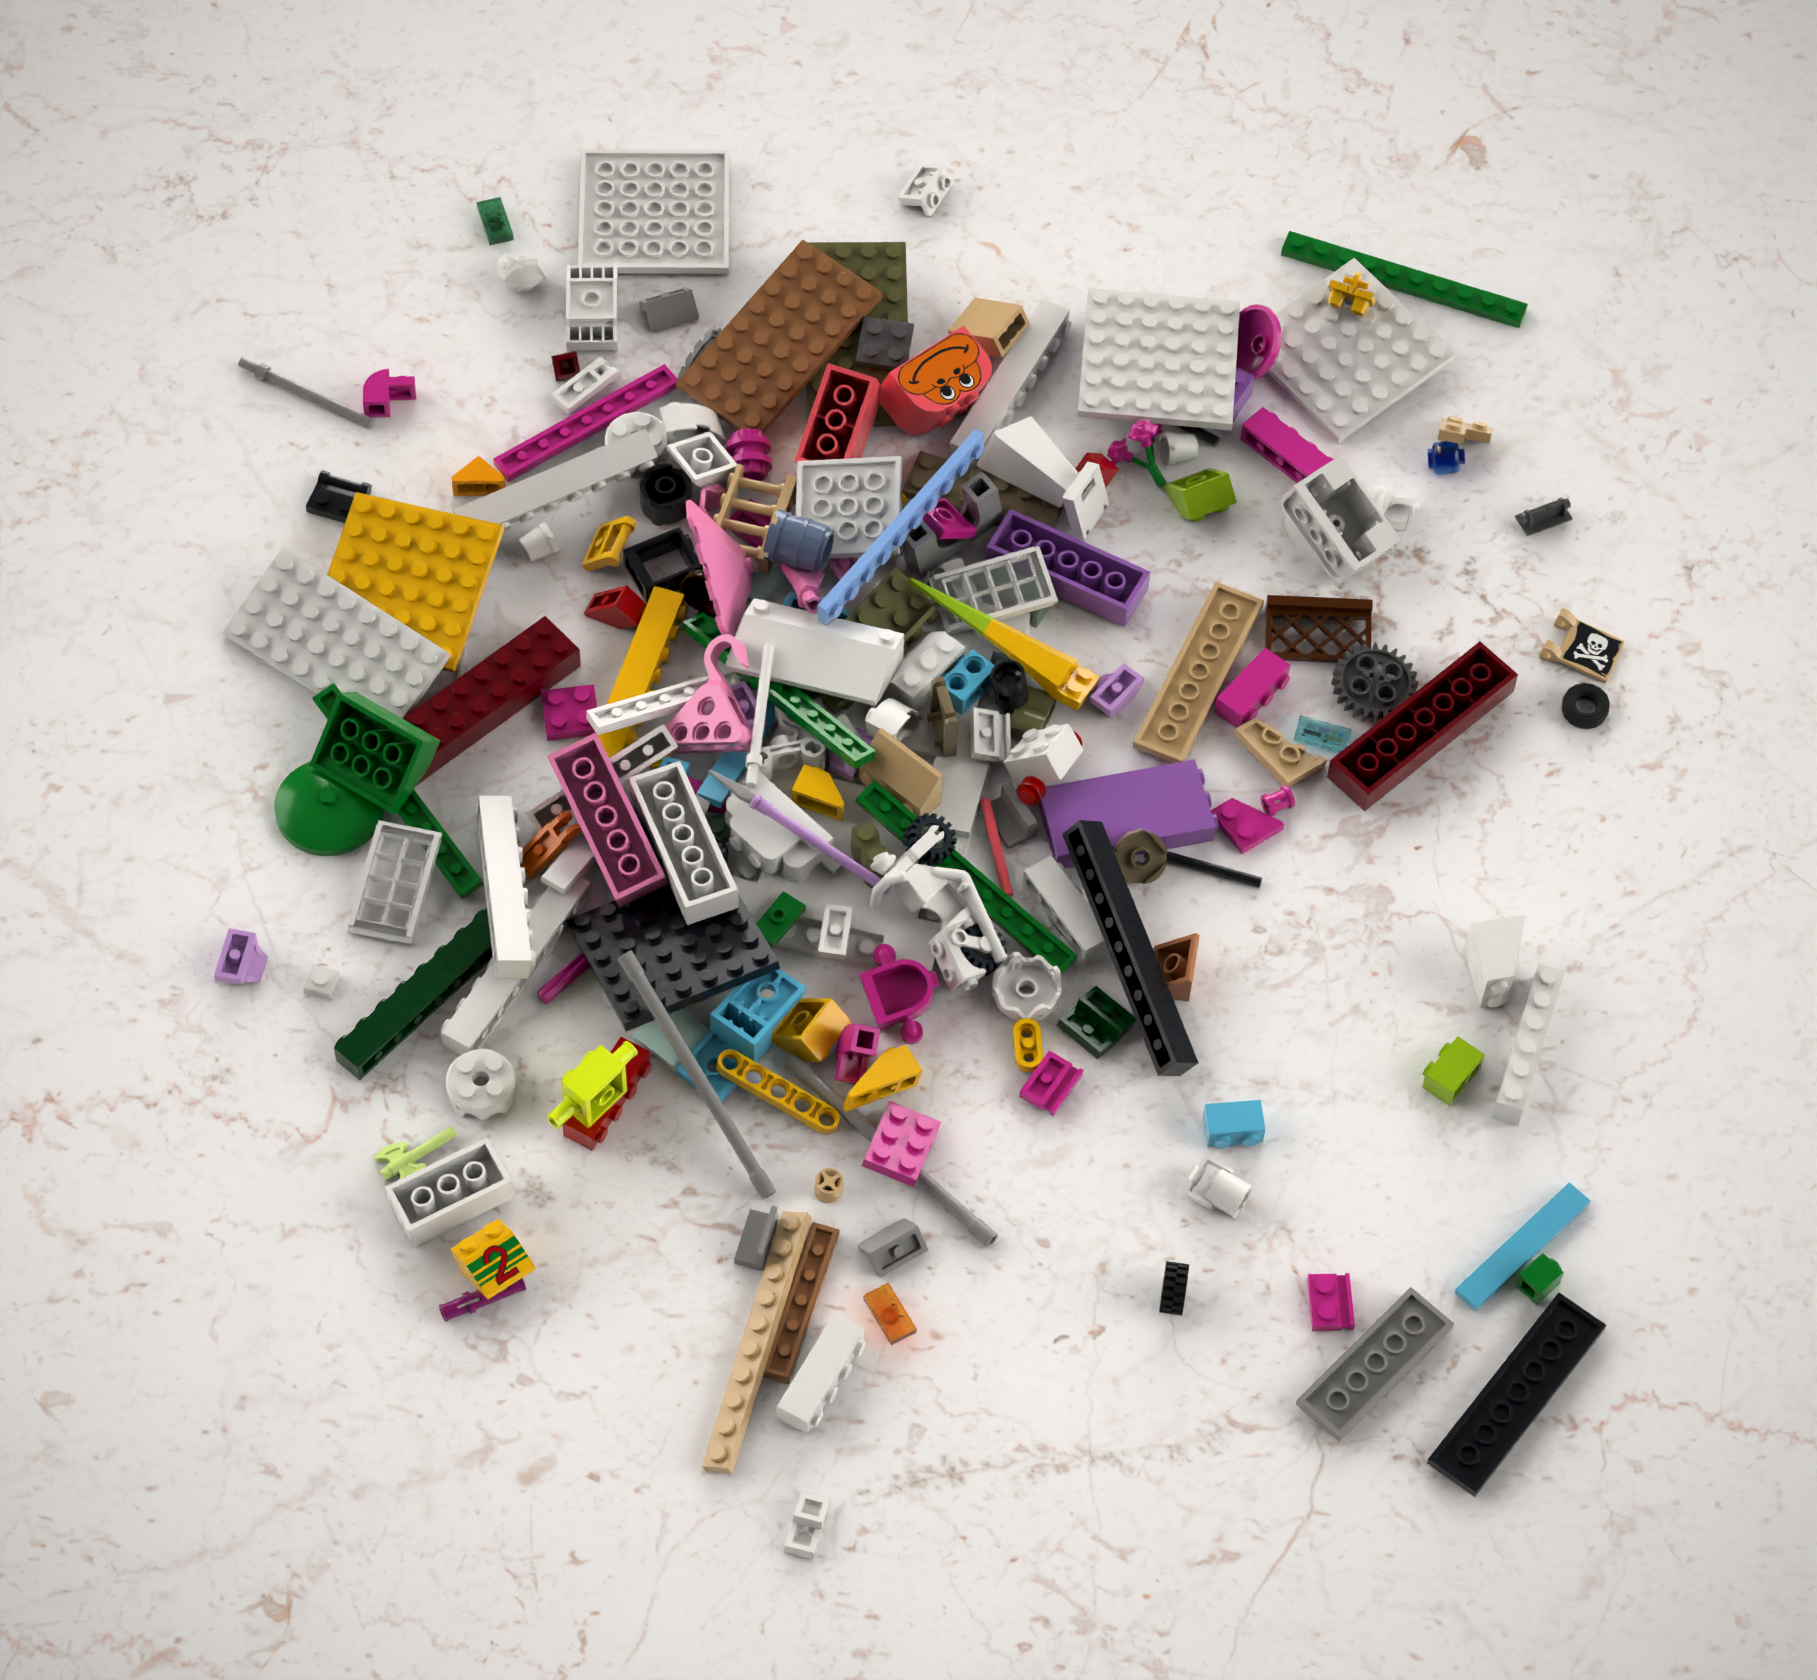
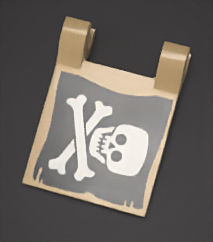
[1539,608,1625,684]

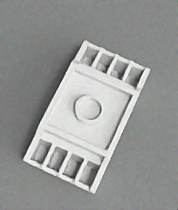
[566,265,618,351]

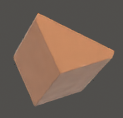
[1154,933,1200,1002]

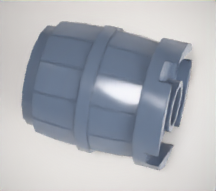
[764,509,835,572]

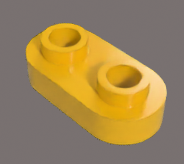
[1013,1018,1043,1072]

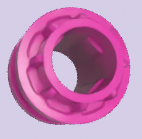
[726,428,772,481]

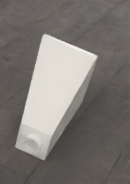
[976,416,1083,508]

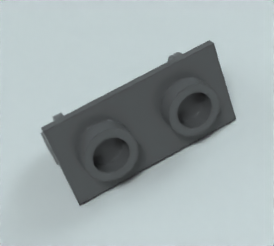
[1515,497,1573,536]

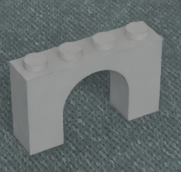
[902,471,1004,579]

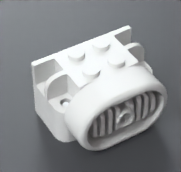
[1280,455,1401,584]

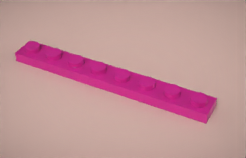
[493,364,678,482]

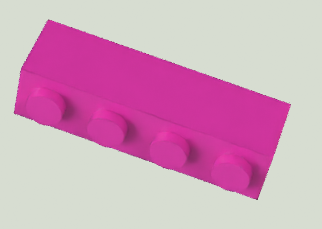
[1240,407,1334,483]

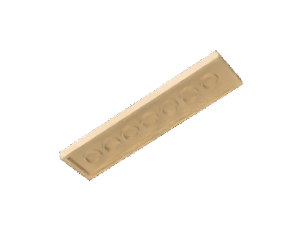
[1133,582,1264,763]

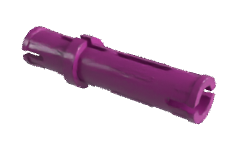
[439,1278,526,1322]

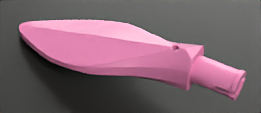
[780,562,825,614]

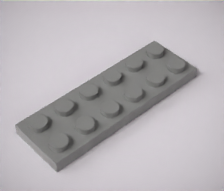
[1296,1287,1454,1442]

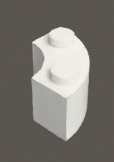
[659,402,727,445]
[865,698,923,742]

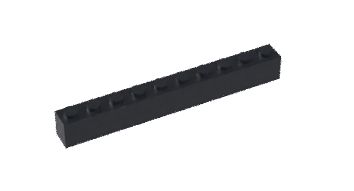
[1062,820,1199,1076]

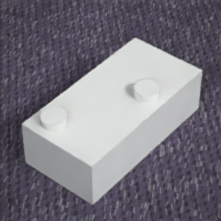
[385,1137,516,1247]

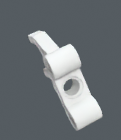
[758,697,826,780]

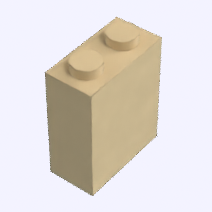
[947,298,1030,358]

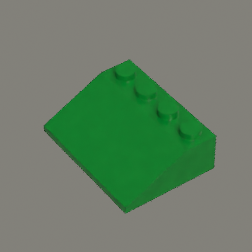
[309,692,440,815]

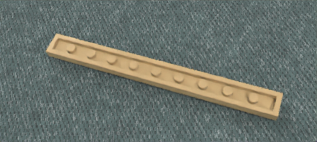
[702,1211,812,1474]

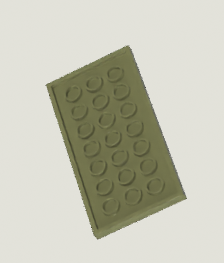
[807,242,908,426]

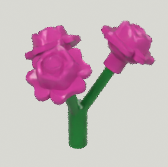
[1107,420,1167,487]

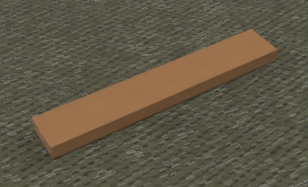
[763,1222,840,1384]

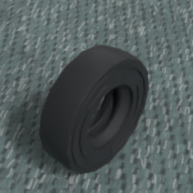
[1561,683,1610,729]

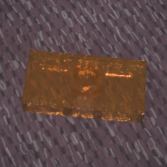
[863,1283,917,1345]

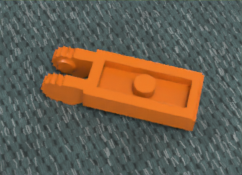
[520,810,582,879]

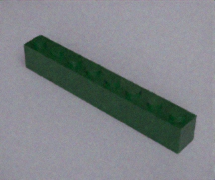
[334,908,493,1081]

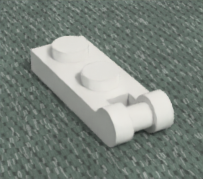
[551,357,621,415]

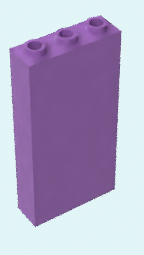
[1038,759,1218,868]

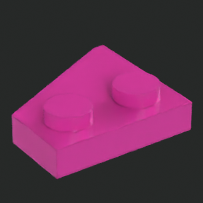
[1211,798,1284,854]

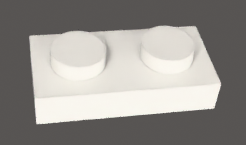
[818,904,853,960]

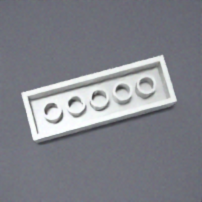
[629,761,739,925]

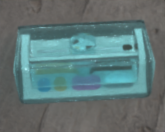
[1293,715,1352,753]

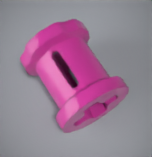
[1260,785,1295,817]

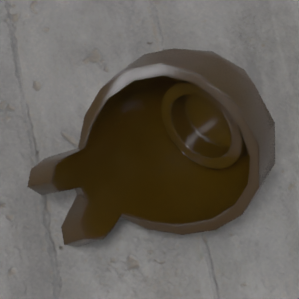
[680,569,716,618]

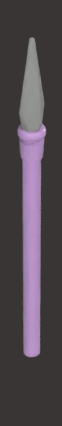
[708,769,892,894]

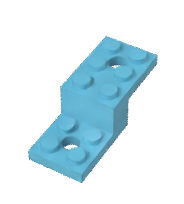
[675,969,806,1102]

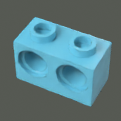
[941,649,995,715]

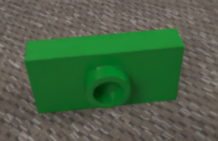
[756,891,806,949]

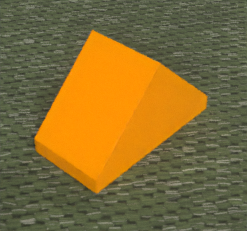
[452,456,505,496]

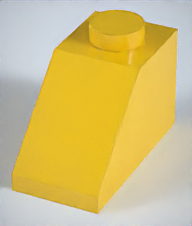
[792,764,844,822]

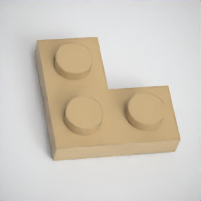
[1438,416,1493,445]

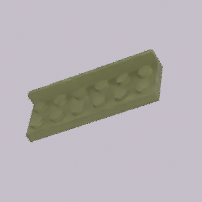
[812,567,940,714]

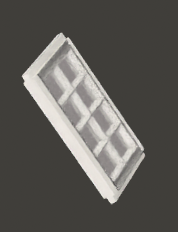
[928,546,1058,634]
[347,820,442,945]

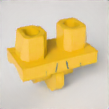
[1328,272,1376,317]

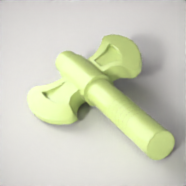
[374,1126,457,1181]

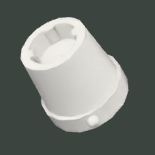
[1159,432,1198,466]
[518,521,561,563]

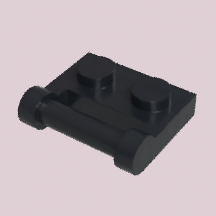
[306,470,372,523]

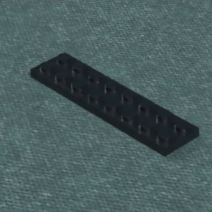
[1427,1293,1606,1497]

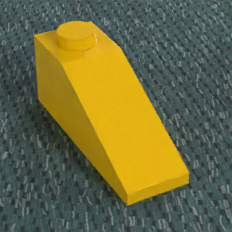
[843,1045,923,1112]

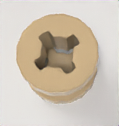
[814,1168,843,1203]

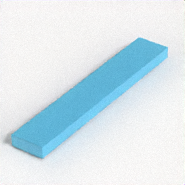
[697,699,777,809]
[1455,1182,1591,1312]

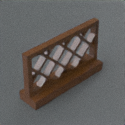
[1265,595,1373,663]

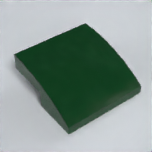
[1056,986,1136,1059]

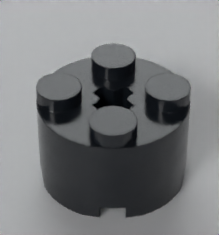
[639,464,692,526]

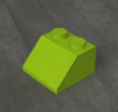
[1163,468,1237,522]

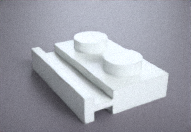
[970,707,1011,764]

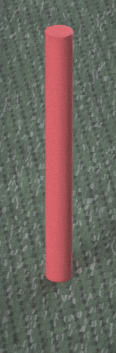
[980,798,1013,897]

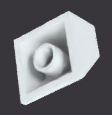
[667,431,737,489]

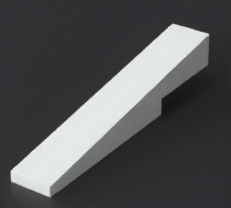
[541,772,642,894]

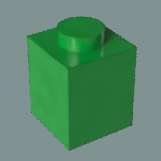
[1516,1253,1564,1305]

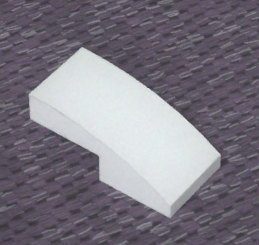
[784,1492,830,1560]

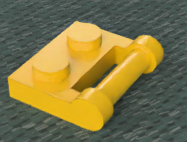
[581,516,637,572]

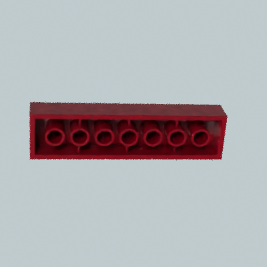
[402,616,581,786]
[1327,641,1518,811]

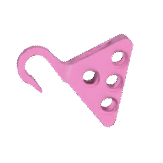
[666,634,752,753]

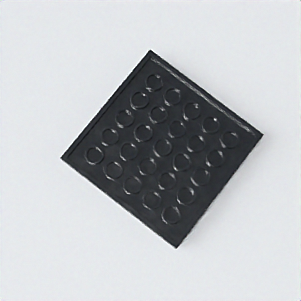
[566,882,780,1032]

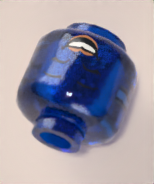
[1428,441,1465,475]

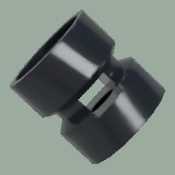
[990,660,1029,710]

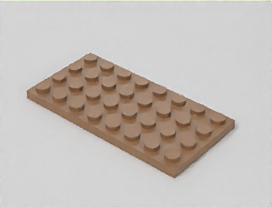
[675,239,883,434]

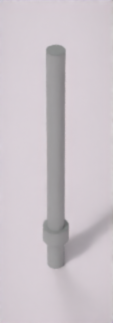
[238,357,375,429]

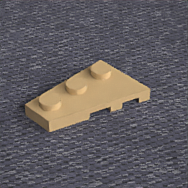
[1234,717,1327,787]

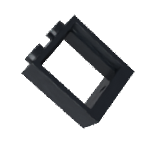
[623,527,703,603]

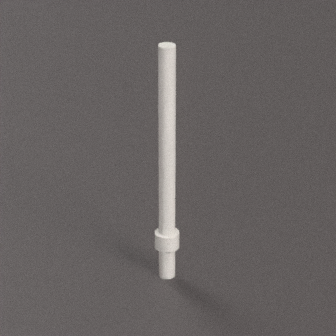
[745,644,774,788]

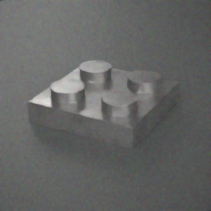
[856,316,914,371]

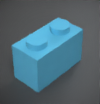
[1203,1100,1265,1148]

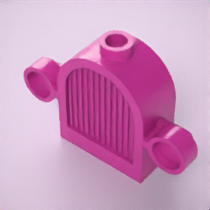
[859,944,940,1044]

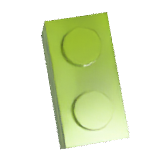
[1422,1036,1485,1106]

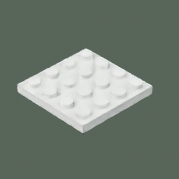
[796,456,902,559]

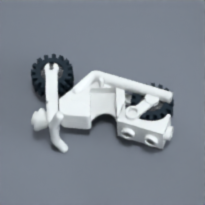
[870,813,1008,991]

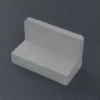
[639,287,699,332]
[991,781,1037,848]
[734,1206,778,1271]
[857,1218,928,1278]

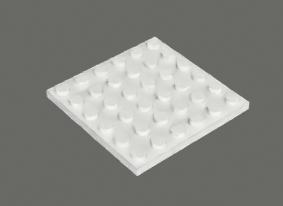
[578,149,730,274]
[1267,258,1455,443]
[1077,288,1240,430]

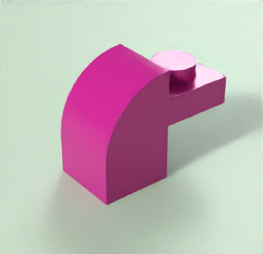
[363,369,416,418]
[834,1023,881,1085]

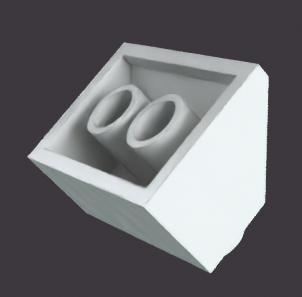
[883,632,965,711]

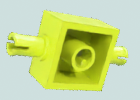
[547,1041,638,1129]

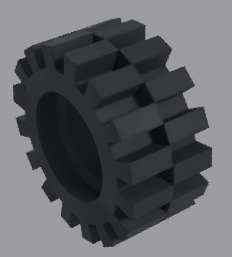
[1159,1261,1189,1316]

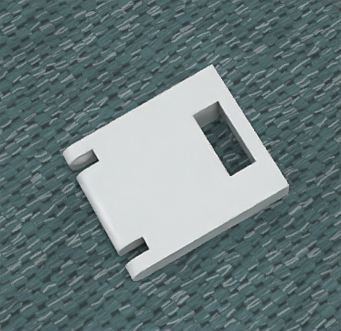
[1062,461,1109,542]

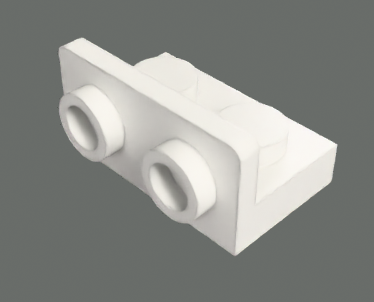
[897,163,953,217]

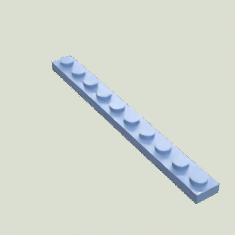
[817,429,985,625]

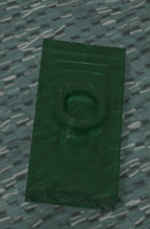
[476,197,514,246]

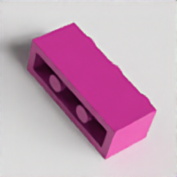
[1214,648,1290,728]

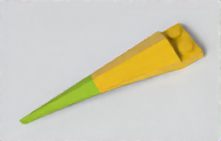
[908,577,1100,711]

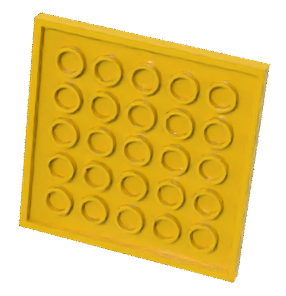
[327,492,504,673]

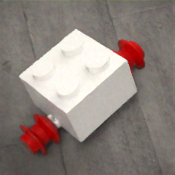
[1004,724,1084,806]

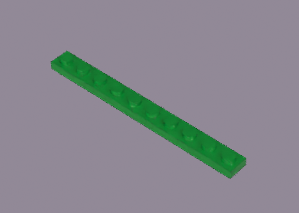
[1281,231,1528,328]
[682,612,876,769]
[312,683,484,900]
[855,780,1078,975]

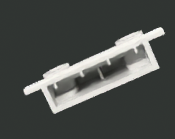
[725,771,843,883]

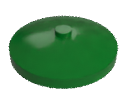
[274,762,384,856]

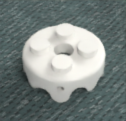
[605,412,669,475]
[992,952,1061,1021]
[446,1049,517,1120]

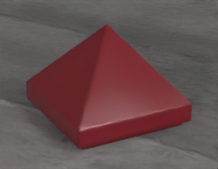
[551,351,580,381]

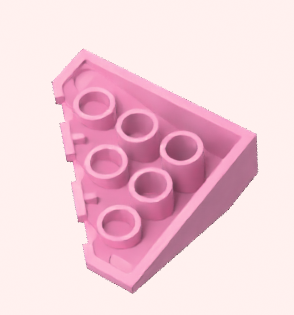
[686,500,755,637]

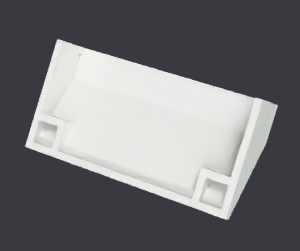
[725,598,904,706]

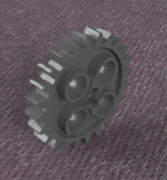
[1331,642,1419,724]

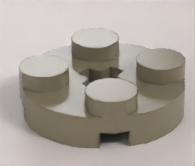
[1113,828,1167,884]

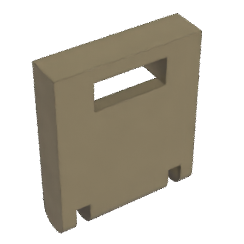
[927,677,958,758]

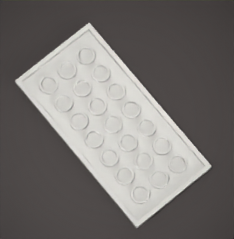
[222,547,451,718]

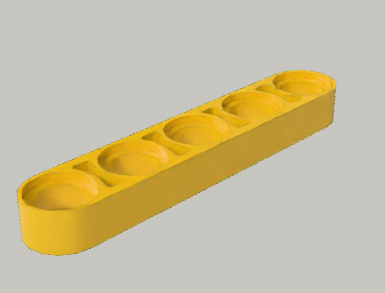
[716,1049,840,1134]

